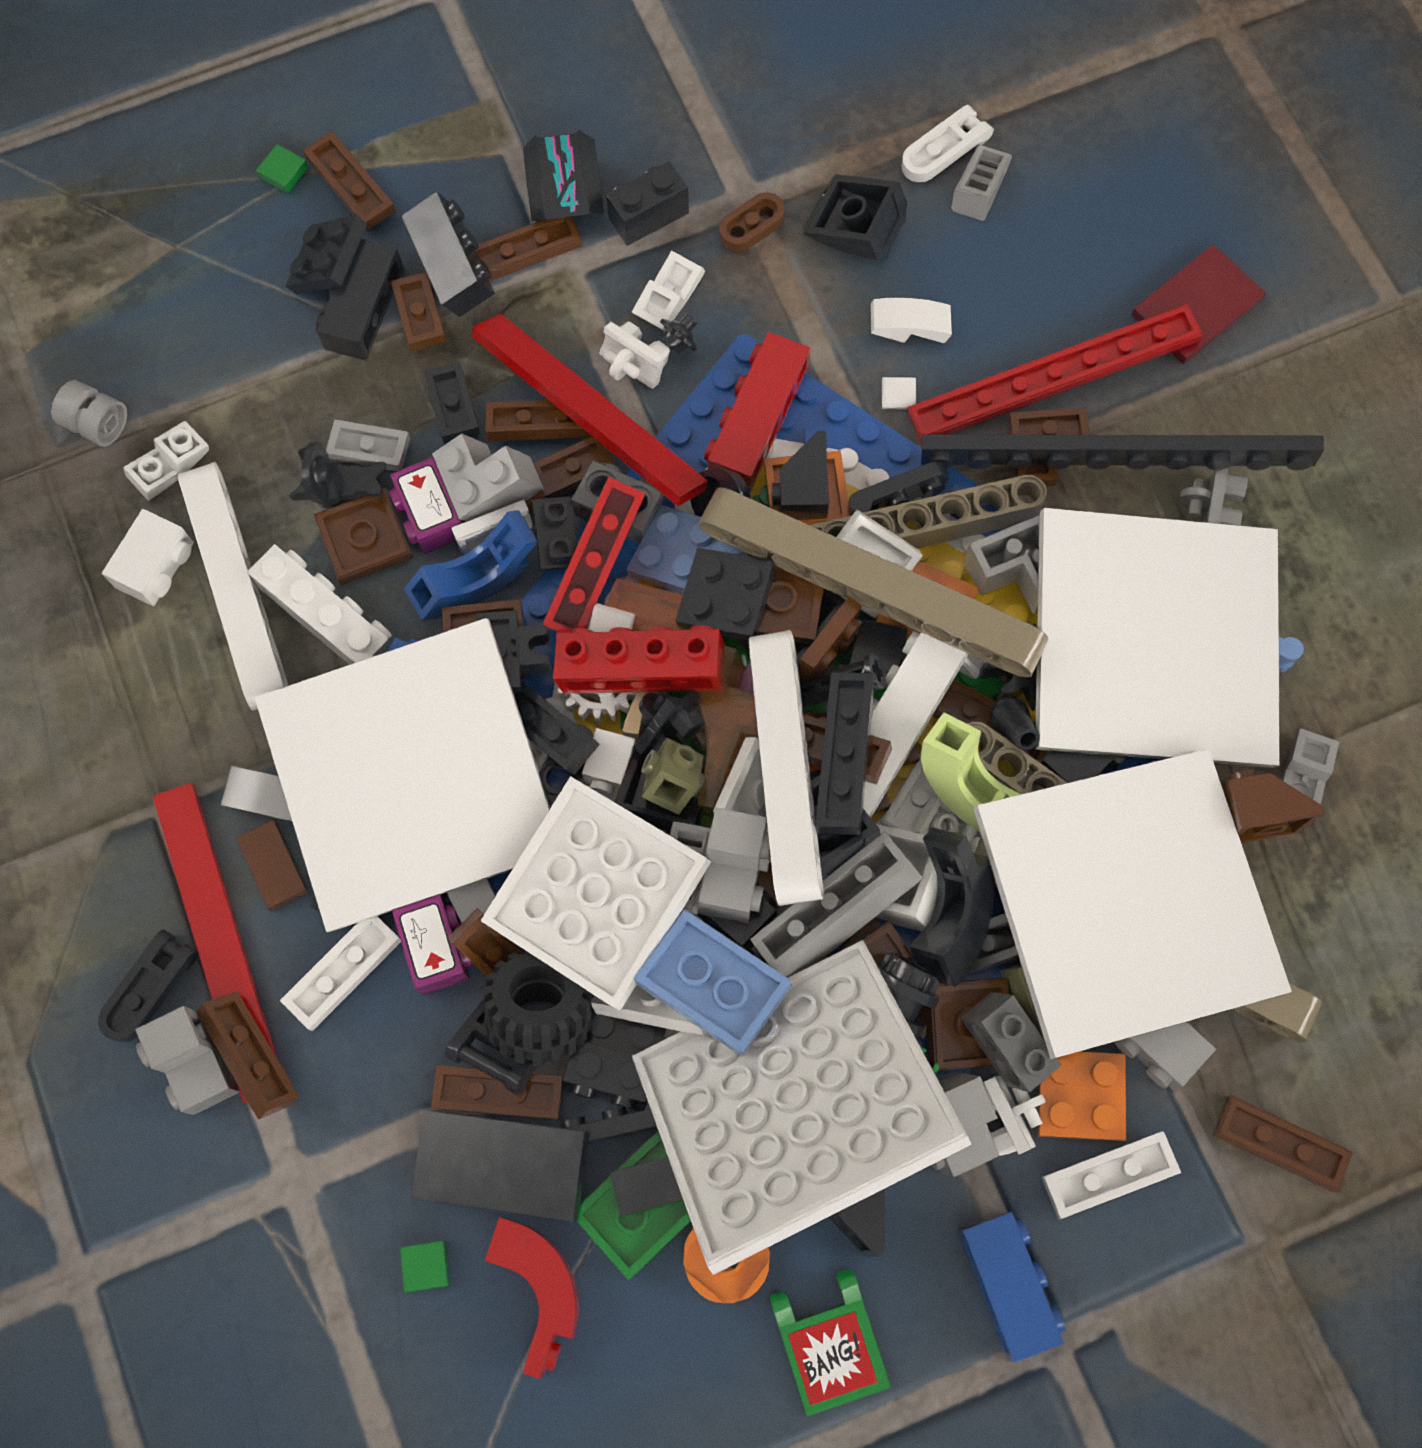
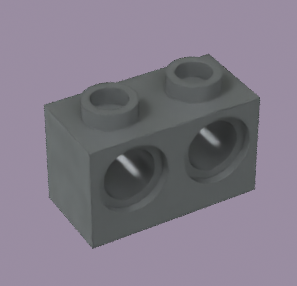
[571,461,664,544]
[960,992,1061,1092]

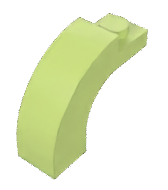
[921,713,1022,832]

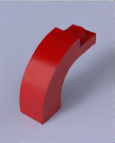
[485,1217,579,1379]

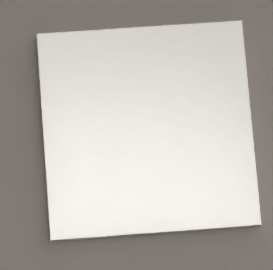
[1035,508,1279,768]
[255,618,550,932]
[973,749,1292,1059]
[632,940,972,1275]

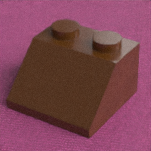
[1221,770,1325,844]

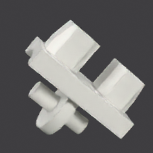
[599,321,670,389]
[984,1076,1046,1156]

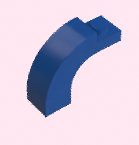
[404,510,538,621]

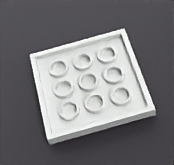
[481,776,712,1011]

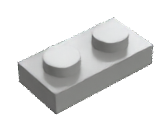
[326,419,411,471]

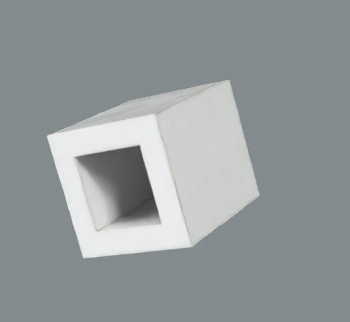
[582,728,636,796]

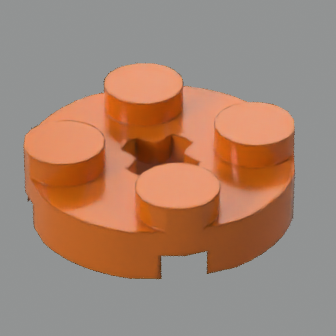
[683,1228,770,1303]

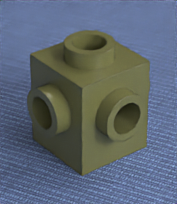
[641,738,705,815]

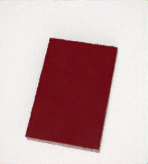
[1131,244,1266,365]

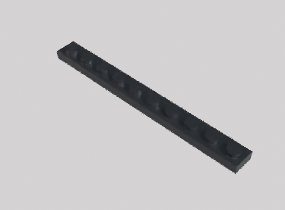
[921,435,1324,470]

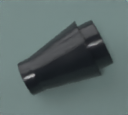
[991,698,1040,751]

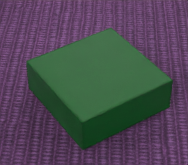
[256,144,309,193]
[400,1241,450,1293]

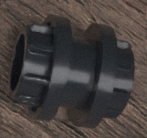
[874,952,940,1037]

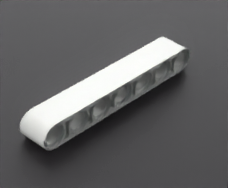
[178,462,289,711]
[749,630,824,906]

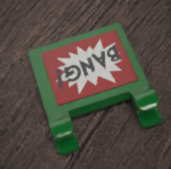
[770,1269,891,1416]

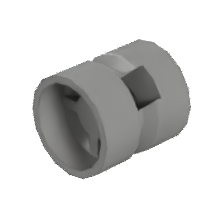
[51,380,127,447]

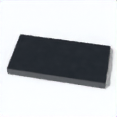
[411,1110,589,1222]

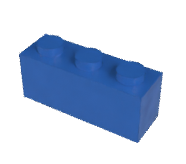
[958,1212,1065,1363]

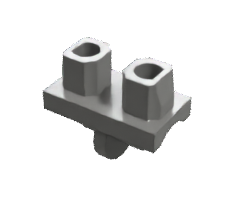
[1179,467,1248,526]

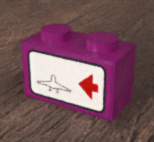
[389,457,462,554]
[392,894,473,995]

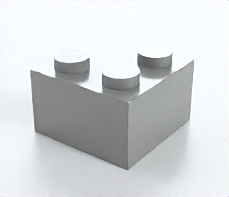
[432,434,544,522]
[964,515,1040,615]
[698,807,771,923]
[135,1006,239,1115]
[931,1072,1000,1177]

